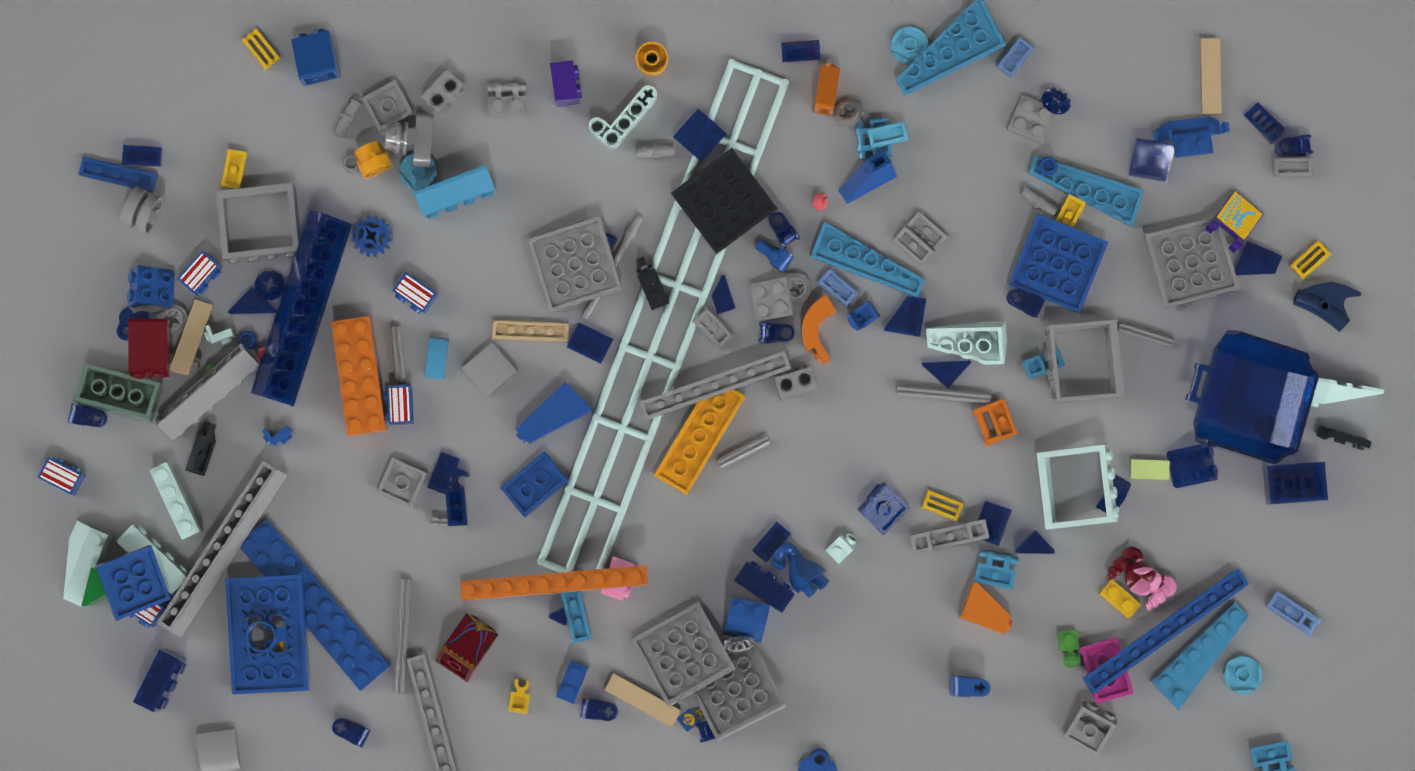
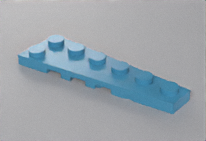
[1029,155,1144,227]
[810,222,925,298]
[1151,602,1249,710]

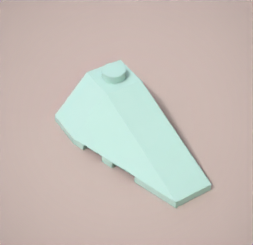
[926,321,1007,365]
[63,521,113,606]

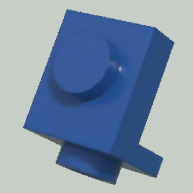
[847,301,880,331]
[262,426,295,447]

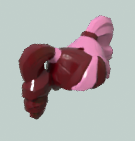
[1106,546,1177,611]

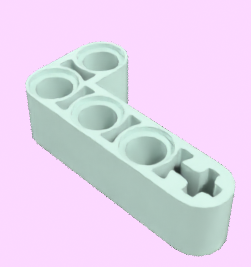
[589,85,657,149]

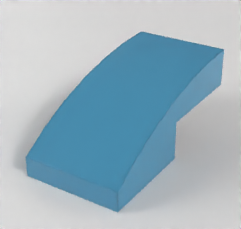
[425,337,449,380]
[1022,347,1065,379]

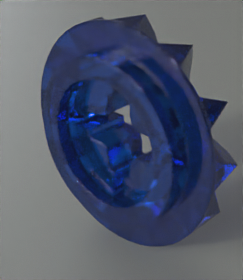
[1041,87,1071,115]
[254,270,285,300]

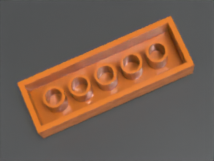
[331,316,388,437]

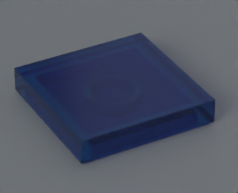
[673,109,727,163]
[1128,137,1174,182]
[857,482,910,535]

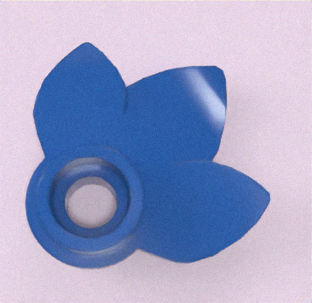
[798,748,837,771]

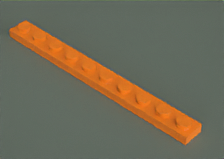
[460,565,648,601]

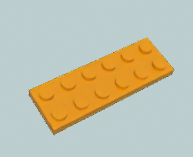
[654,390,746,495]

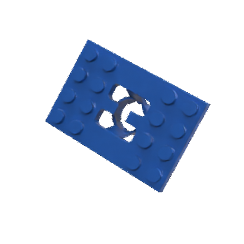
[225,574,310,694]

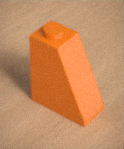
[813,63,840,116]
[960,582,1013,634]

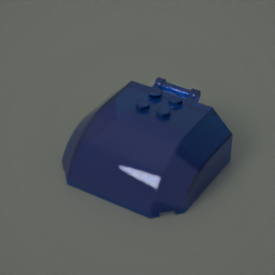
[1185,330,1319,465]

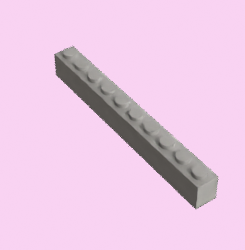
[157,460,287,637]

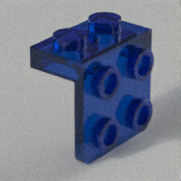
[1166,442,1218,488]

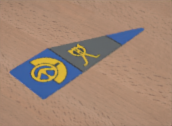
[677,707,705,732]

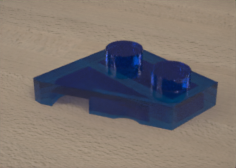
[1234,241,1282,276]
[884,296,926,337]

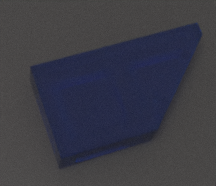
[711,275,736,315]

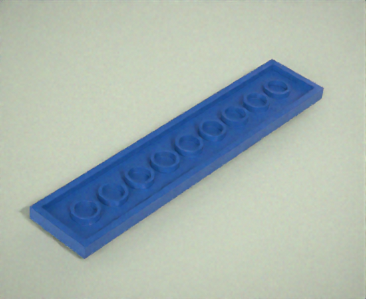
[240,519,390,691]

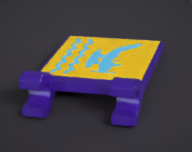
[1205,190,1264,253]

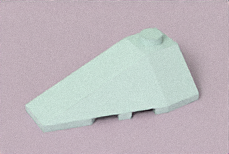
[1301,377,1384,408]

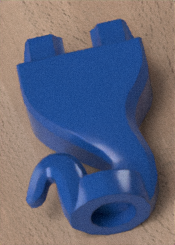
[772,542,829,598]

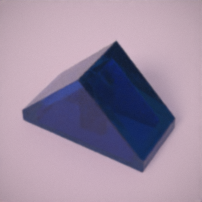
[1096,474,1131,514]
[445,487,468,527]
[1014,530,1055,554]

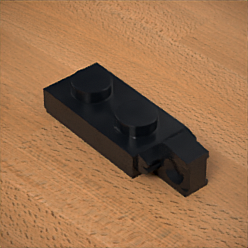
[636,256,670,311]
[185,421,217,476]
[1316,425,1372,450]

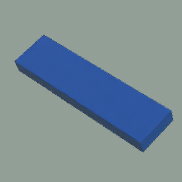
[78,157,158,193]

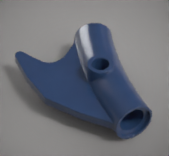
[1293,282,1361,332]

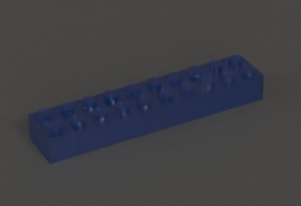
[251,210,352,407]

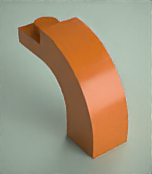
[801,295,836,365]

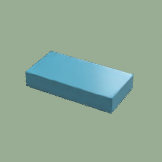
[867,121,909,149]

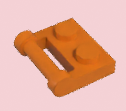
[972,399,1018,447]

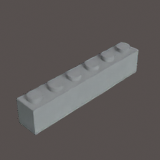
[155,343,259,440]

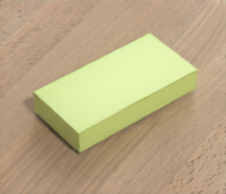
[1130,459,1170,480]

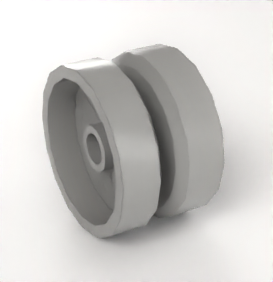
[120,186,163,235]

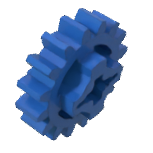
[351,216,393,257]

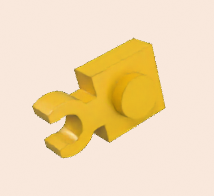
[508,679,530,714]

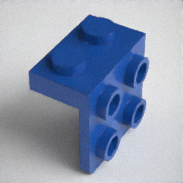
[127,265,175,308]

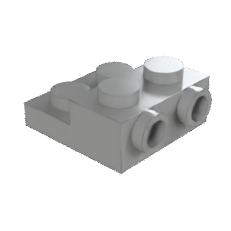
[1064,701,1117,756]

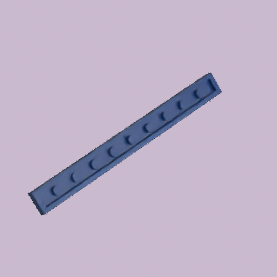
[1082,568,1249,694]

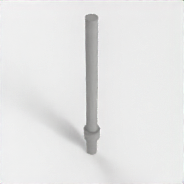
[582,216,643,320]

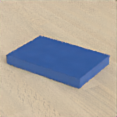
[501,451,569,518]

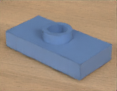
[996,37,1034,79]
[817,268,858,308]

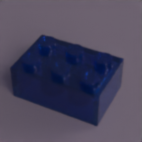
[1263,462,1328,505]
[734,560,795,613]
[133,649,187,712]

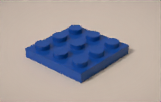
[95,545,171,621]

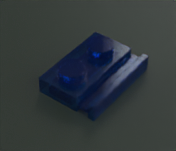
[567,323,613,364]
[978,501,1012,546]

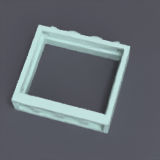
[1037,445,1119,530]

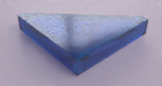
[228,287,278,315]
[922,360,972,389]

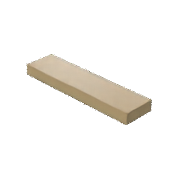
[1200,38,1222,115]
[170,299,213,376]
[492,320,569,343]
[604,673,681,727]

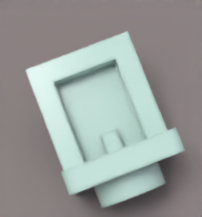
[204,325,236,345]
[825,530,859,564]

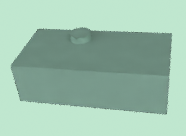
[74,363,163,423]

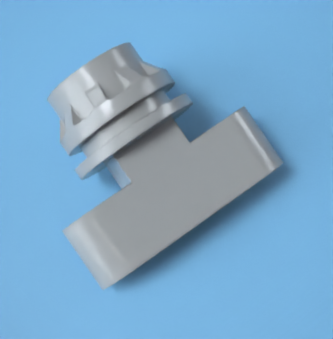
[385,113,434,167]

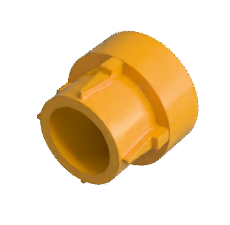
[636,42,668,76]
[354,141,393,179]

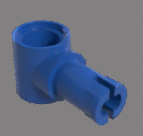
[755,239,794,273]

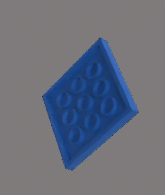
[1008,214,1109,313]

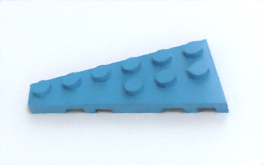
[896,0,1006,97]

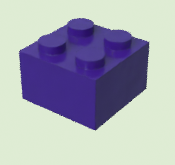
[550,60,582,107]

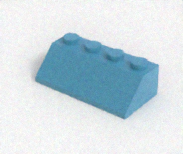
[413,165,496,219]

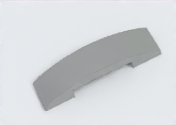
[910,519,990,554]

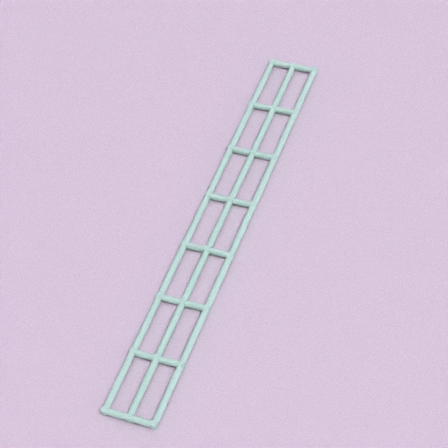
[537,59,789,573]

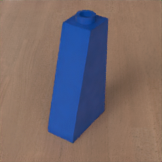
[516,382,593,444]

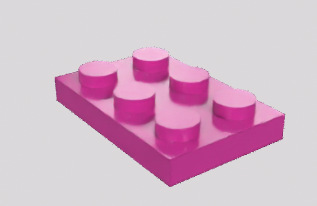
[1080,637,1133,704]

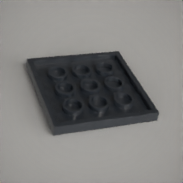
[671,148,778,255]

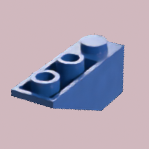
[838,151,897,204]

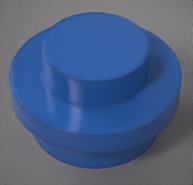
[1038,157,1058,176]
[238,331,257,350]

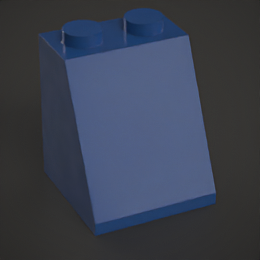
[291,29,341,86]
[724,597,770,643]

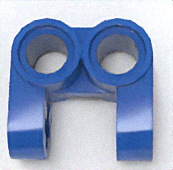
[950,676,991,697]

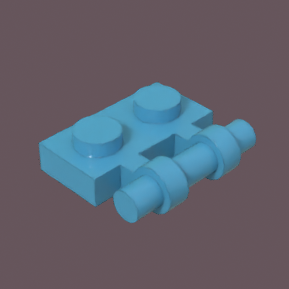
[855,118,892,160]
[974,549,1019,590]
[1249,740,1295,771]

